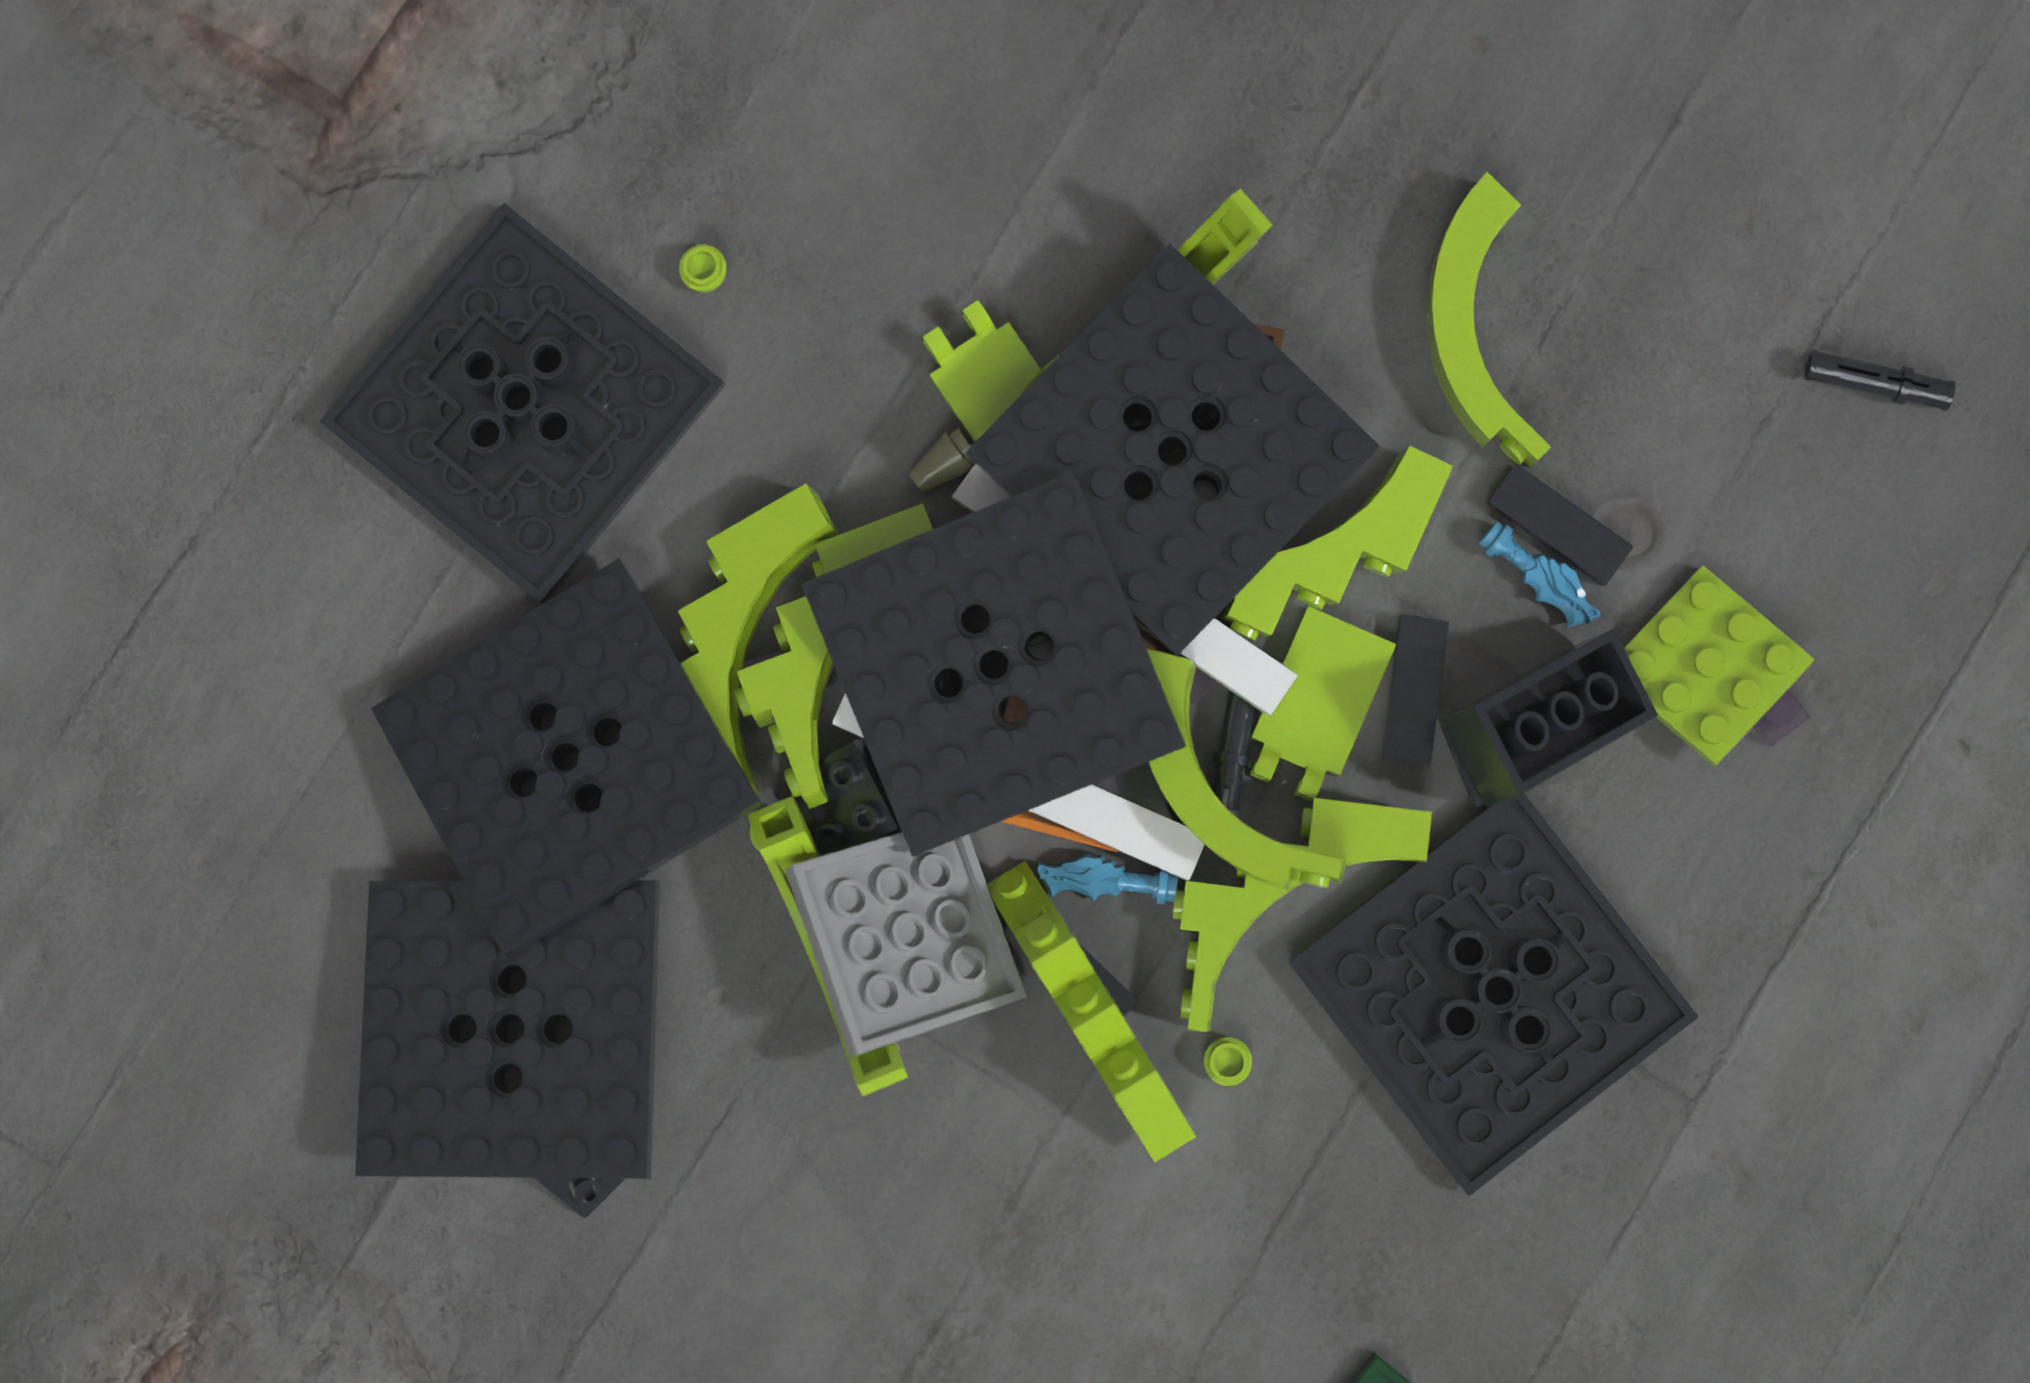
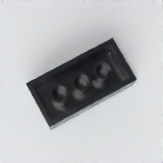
[1442,629,1658,807]

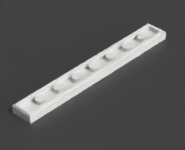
[952,464,1298,717]
[832,693,1205,881]

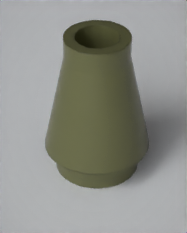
[908,428,975,494]

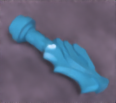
[1478,521,1601,628]
[1037,852,1178,905]

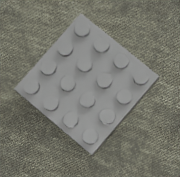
[785,833,1027,1058]

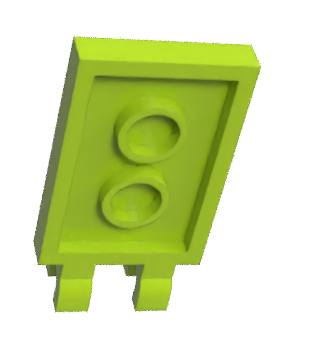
[923,300,1041,443]
[1249,606,1396,802]

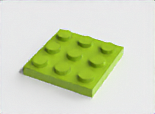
[1624,565,1815,768]

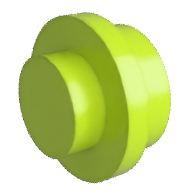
[679,244,727,293]
[1204,1037,1252,1086]

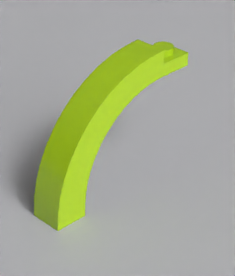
[1426,172,1551,468]
[1021,188,1273,393]
[1147,649,1346,890]
[747,796,908,1096]

